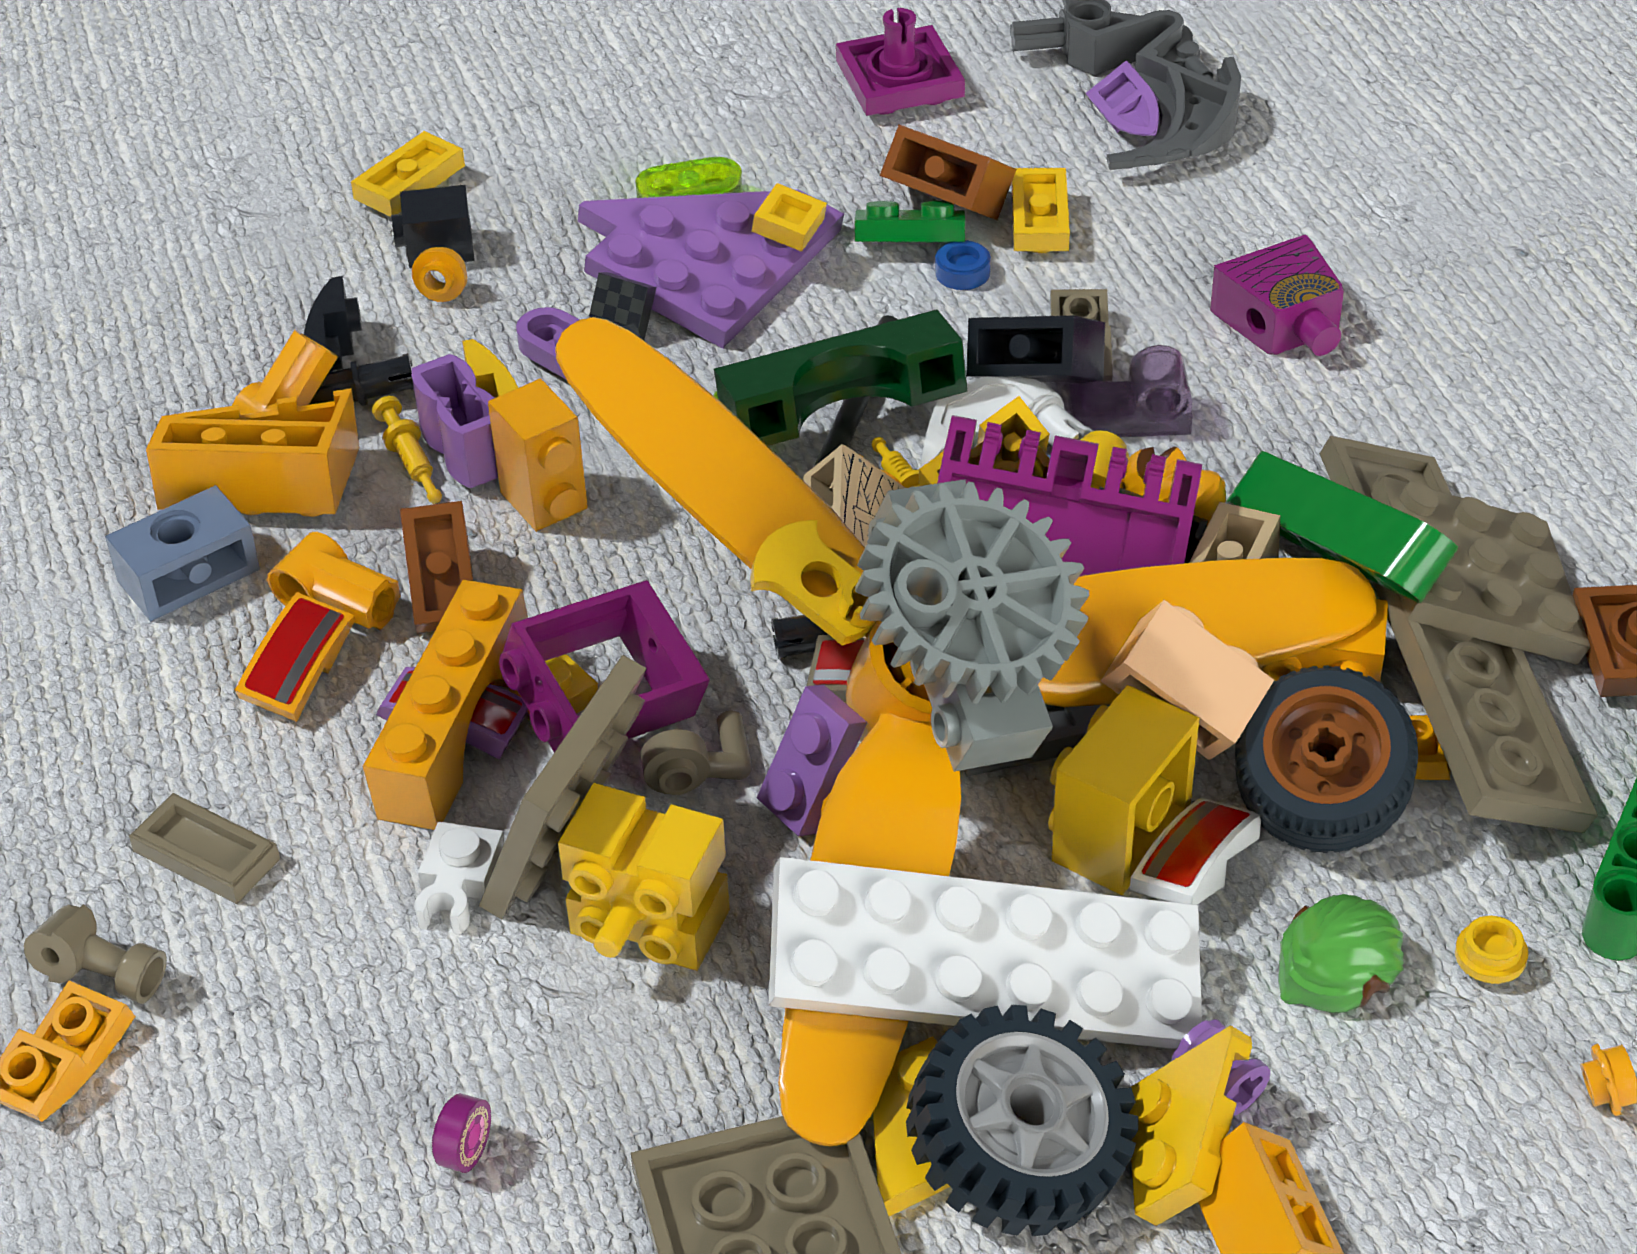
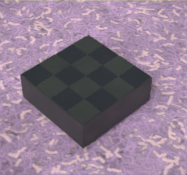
[589,272,657,341]

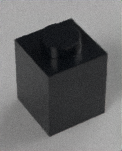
[391,185,475,268]

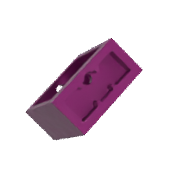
[499,580,710,753]

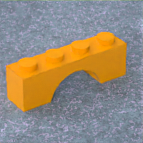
[362,580,528,830]

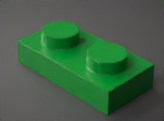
[855,201,965,242]

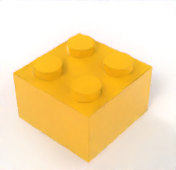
[1048,685,1199,896]

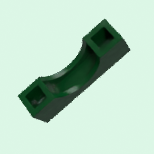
[714,309,968,446]

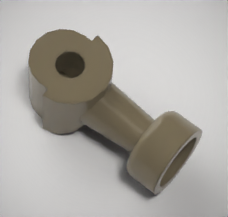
[23,904,167,1004]

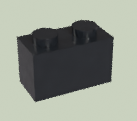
[966,315,1105,382]

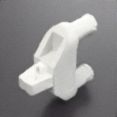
[921,377,1093,467]

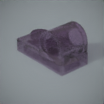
[1068,345,1193,438]

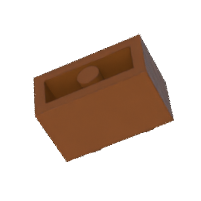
[880,124,1017,220]

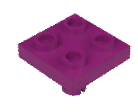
[836,8,965,116]

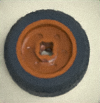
[1235,665,1418,853]

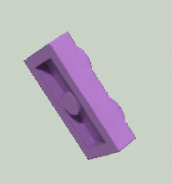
[756,685,867,836]

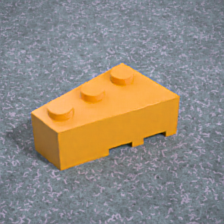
[146,388,360,517]

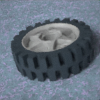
[906,1005,1138,1236]

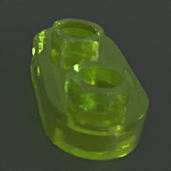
[635,157,743,198]

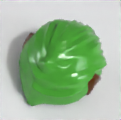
[1278,894,1404,1013]

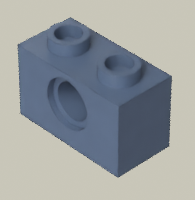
[105,485,260,622]

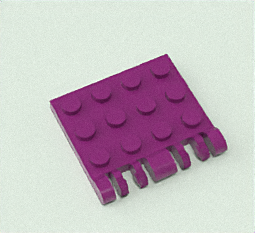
[937,415,1202,577]

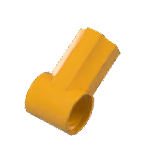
[232,329,338,415]
[267,532,401,630]

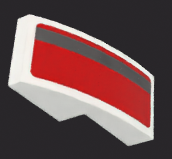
[1130,797,1261,905]

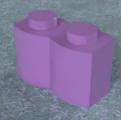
[412,354,498,488]

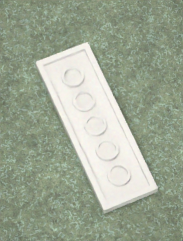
[768,857,1202,1049]

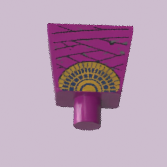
[1210,234,1344,356]

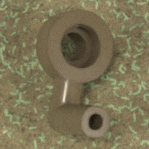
[640,710,752,795]

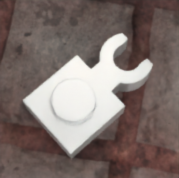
[414,822,505,935]

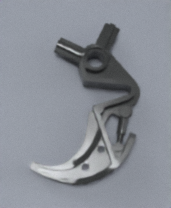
[1010,0,1241,170]

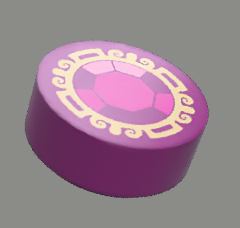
[432,1093,491,1173]

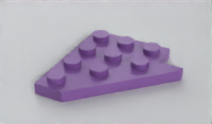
[577,189,844,349]

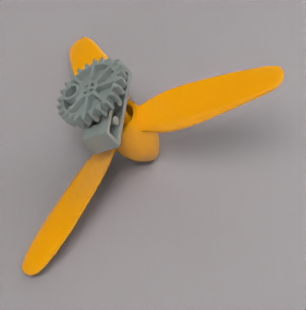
[555,317,1377,1147]

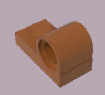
[400,501,473,633]

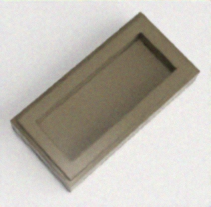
[129,793,280,904]

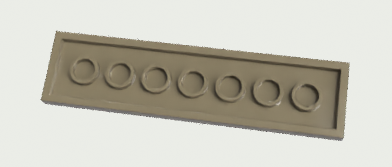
[1319,435,1598,833]

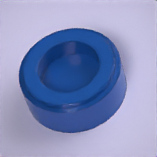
[935,240,991,290]

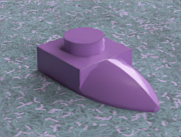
[1086,60,1159,136]

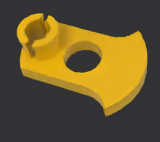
[750,520,876,645]

